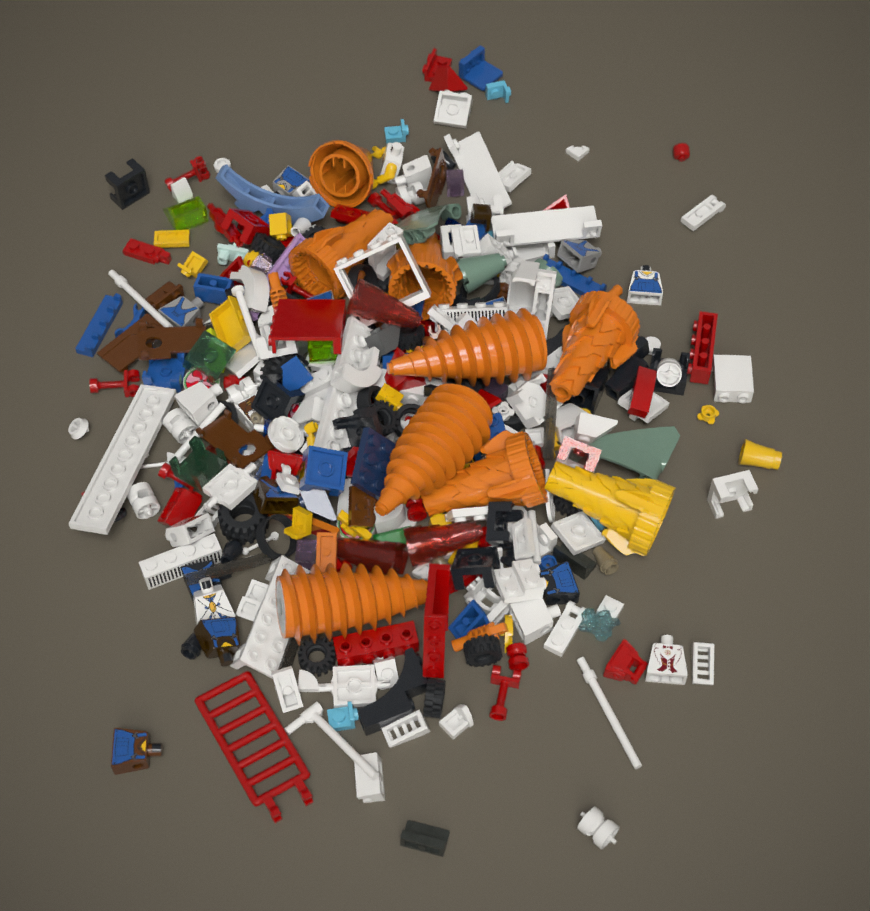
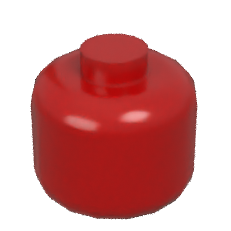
[673,143,690,162]

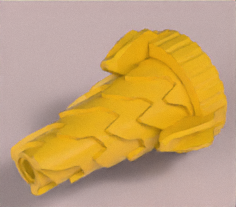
[545,461,675,556]

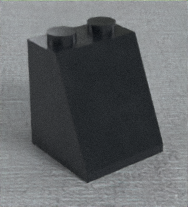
[560,367,610,415]

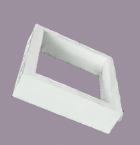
[334,233,432,326]

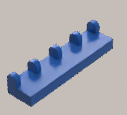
[543,254,607,296]
[75,293,123,357]

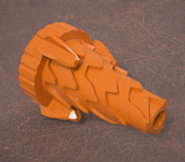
[288,208,393,299]
[386,233,463,320]
[549,290,640,403]
[420,430,549,517]

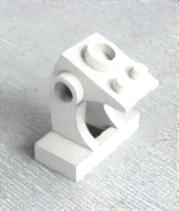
[463,576,510,625]

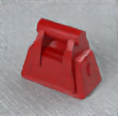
[268,448,306,479]
[603,639,648,684]

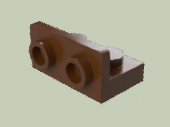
[145,281,185,311]
[348,486,376,529]

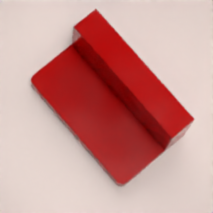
[157,487,202,526]

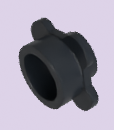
[500,549,517,567]

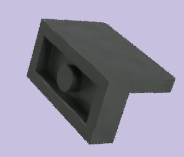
[553,543,597,580]
[400,820,450,857]

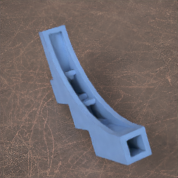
[216,164,330,226]

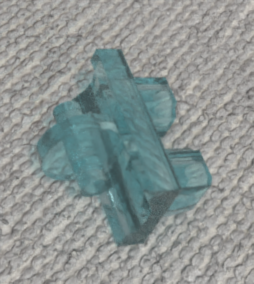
[579,608,621,642]

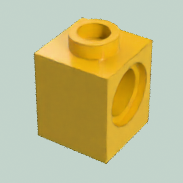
[269,212,293,241]

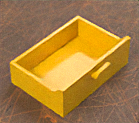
[209,296,251,356]

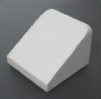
[170,177,193,203]

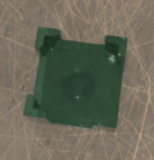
[183,330,236,385]
[169,436,228,492]

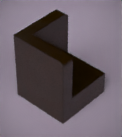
[470,204,492,232]

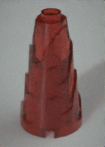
[346,279,421,329]
[403,522,483,568]
[337,537,408,575]

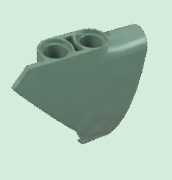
[396,204,462,244]
[568,426,680,480]

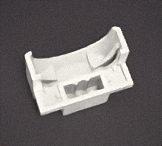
[507,260,557,339]

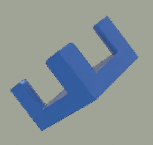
[142,353,188,393]
[299,445,348,496]

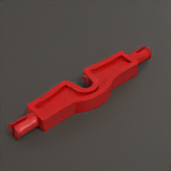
[380,188,440,240]
[207,203,244,247]

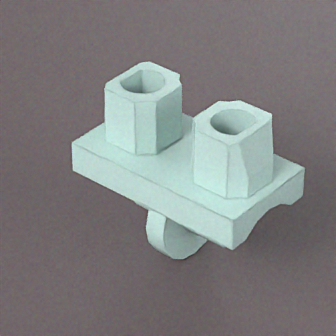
[217,243,249,265]

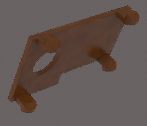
[416,147,448,208]
[97,313,163,376]
[137,318,208,360]
[195,409,275,469]

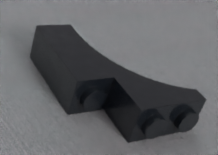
[605,335,650,402]
[357,647,430,736]

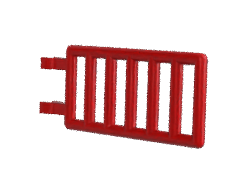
[194,671,313,824]

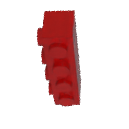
[687,311,718,385]
[332,620,419,666]

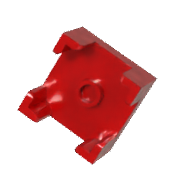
[221,208,271,245]

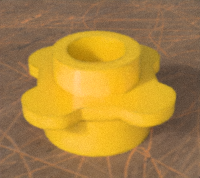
[697,405,719,425]

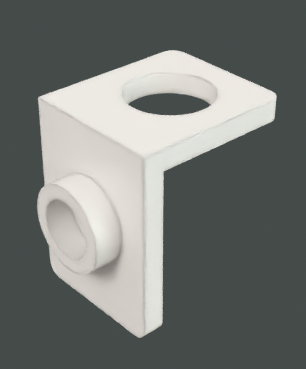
[373,656,399,690]

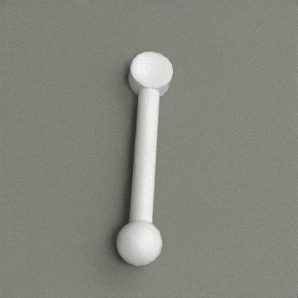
[243,532,279,555]

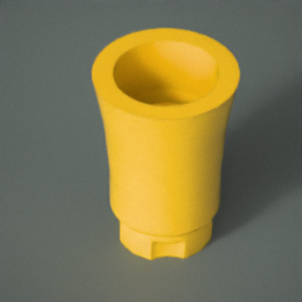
[738,439,782,470]

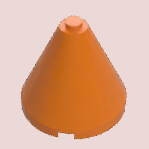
[308,140,374,207]

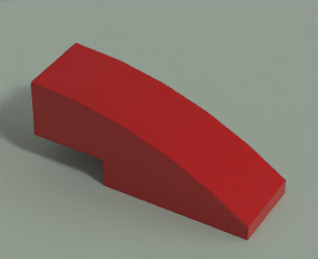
[627,366,657,418]

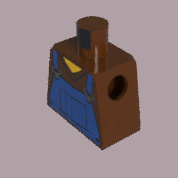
[111,728,163,775]

